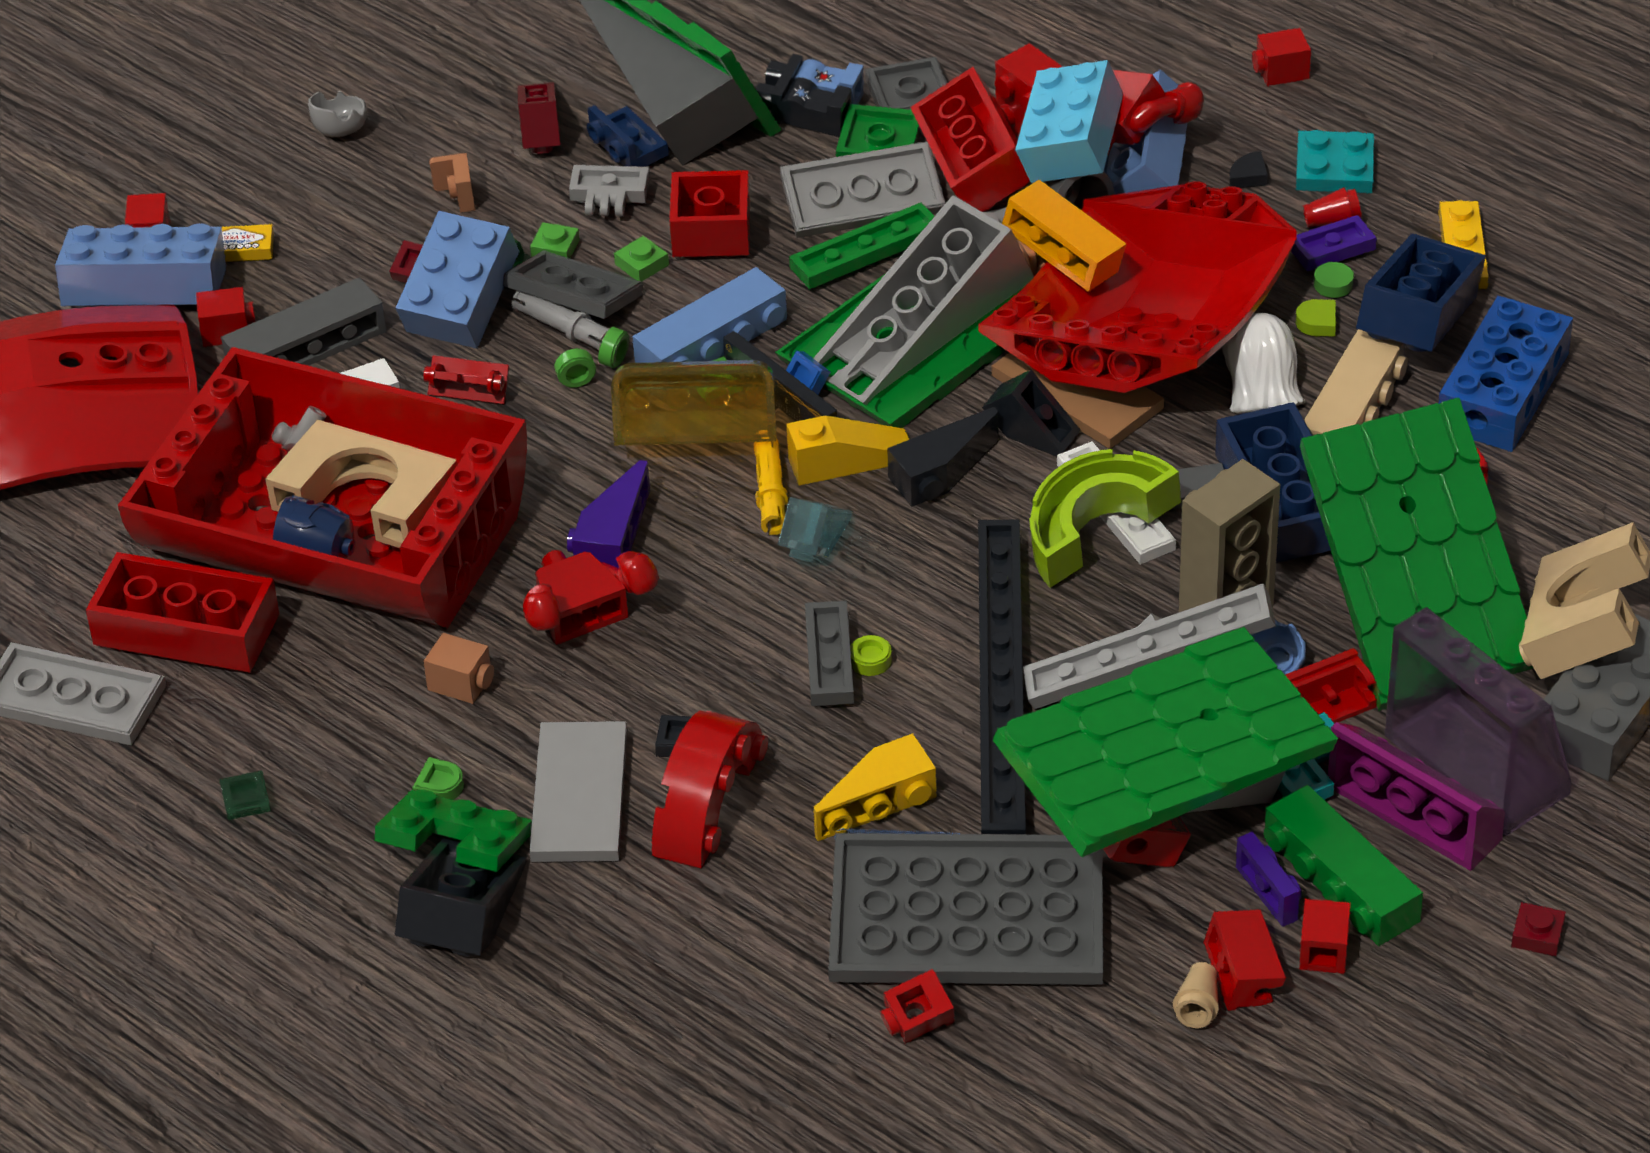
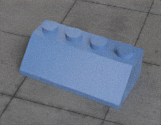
[1103,69,1187,195]

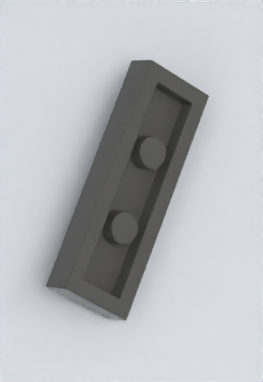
[805,600,854,706]

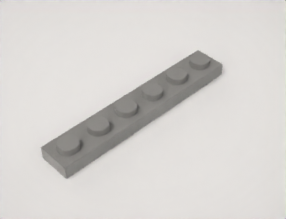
[1023,584,1276,709]

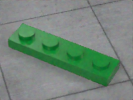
[789,202,935,289]

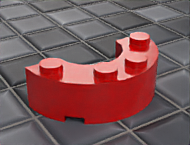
[652,710,768,869]

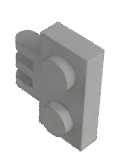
[569,165,649,217]

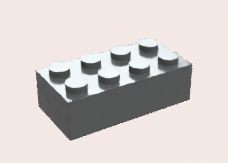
[1530,614,1650,781]

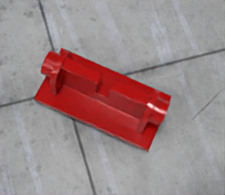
[423,355,510,404]

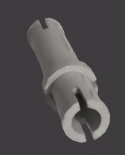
[512,291,610,351]

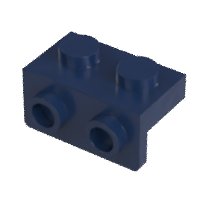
[587,105,669,167]

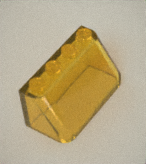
[611,360,778,446]

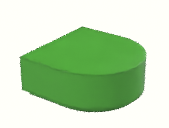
[412,757,464,800]

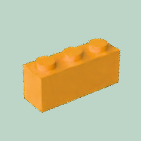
[1002,180,1127,292]

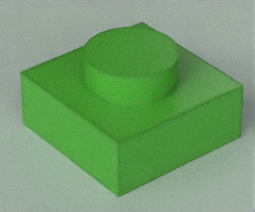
[530,222,580,258]
[614,236,669,282]

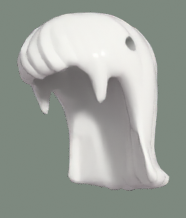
[1222,313,1305,414]

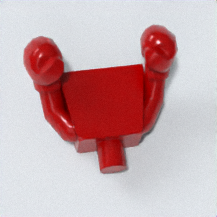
[1107,70,1204,157]
[523,550,659,645]

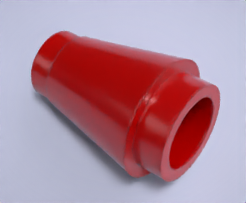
[1303,187,1362,228]

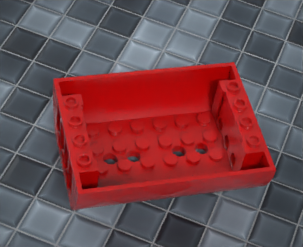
[118,347,527,628]

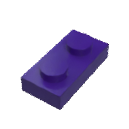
[1291,215,1377,272]
[1236,831,1302,927]

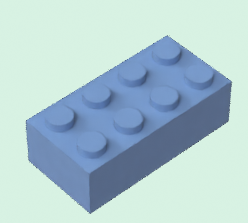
[55,224,226,306]

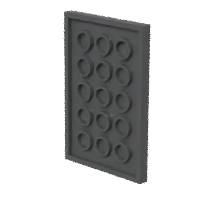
[828,833,1103,985]

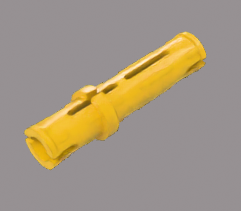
[753,435,788,535]

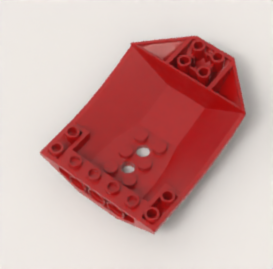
[978,181,1297,393]
[0,305,198,490]

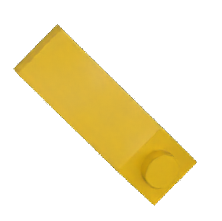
[786,415,909,486]

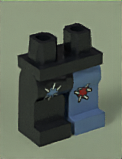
[755,54,864,137]

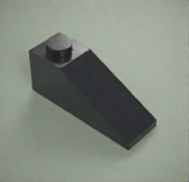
[887,407,998,507]

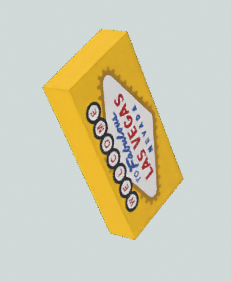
[222,224,274,262]

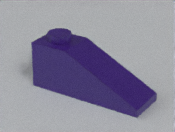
[567,460,650,568]

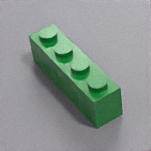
[1264,784,1423,946]

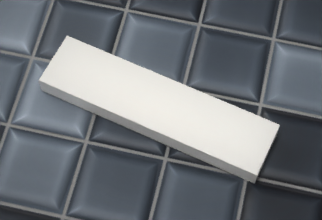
[1057,441,1176,565]

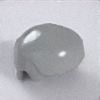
[308,91,367,137]

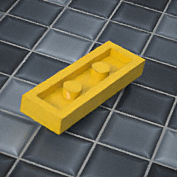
[1439,200,1489,289]

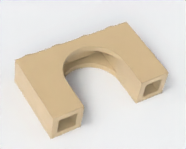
[265,419,458,548]
[1519,523,1650,680]

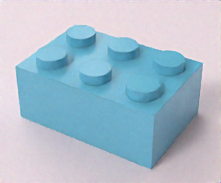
[1015,60,1123,183]

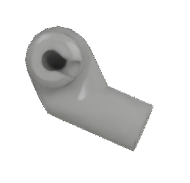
[272,406,326,450]

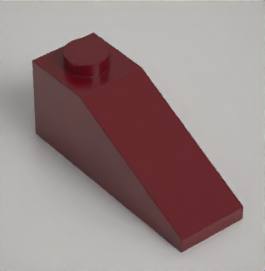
[517,82,560,153]

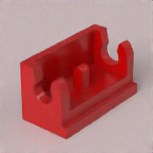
[1285,648,1377,724]
[1204,910,1286,1011]

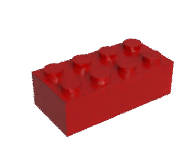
[910,67,1030,212]
[86,552,280,673]

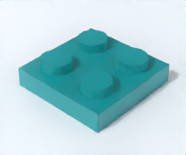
[1296,130,1374,193]

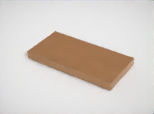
[992,353,1164,449]

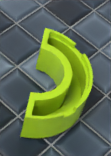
[1029,449,1181,588]

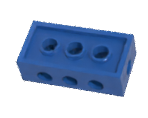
[1438,296,1573,452]

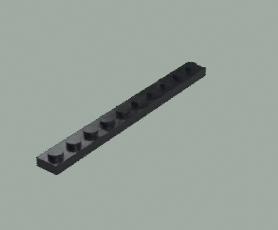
[978,519,1026,835]

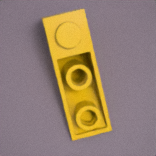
[813,733,937,841]

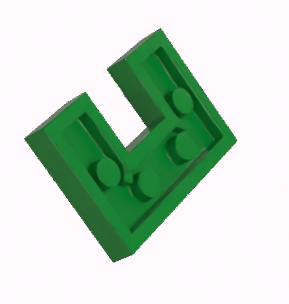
[374,790,532,872]

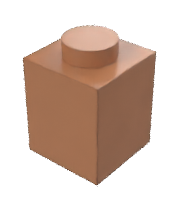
[423,633,494,704]

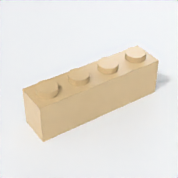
[1304,329,1408,435]

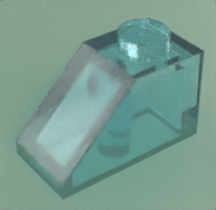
[778,497,853,562]

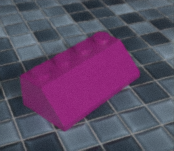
[1328,722,1505,871]

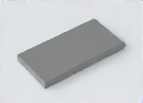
[780,142,945,238]
[0,642,167,746]
[530,721,627,862]

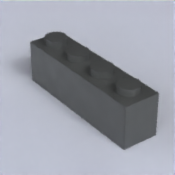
[221,277,386,366]

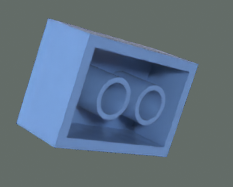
[395,211,519,349]

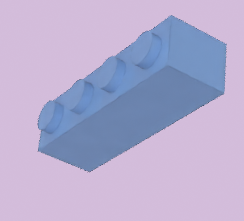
[633,267,787,389]

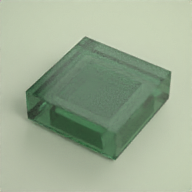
[219,770,271,820]

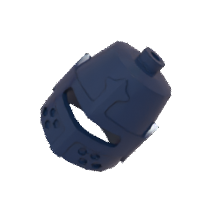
[273,495,355,559]

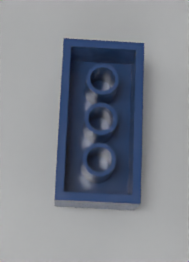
[1356,233,1486,352]
[1215,402,1331,563]

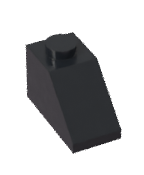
[982,369,1081,457]

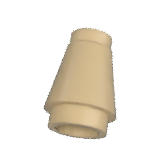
[1173,962,1219,1028]

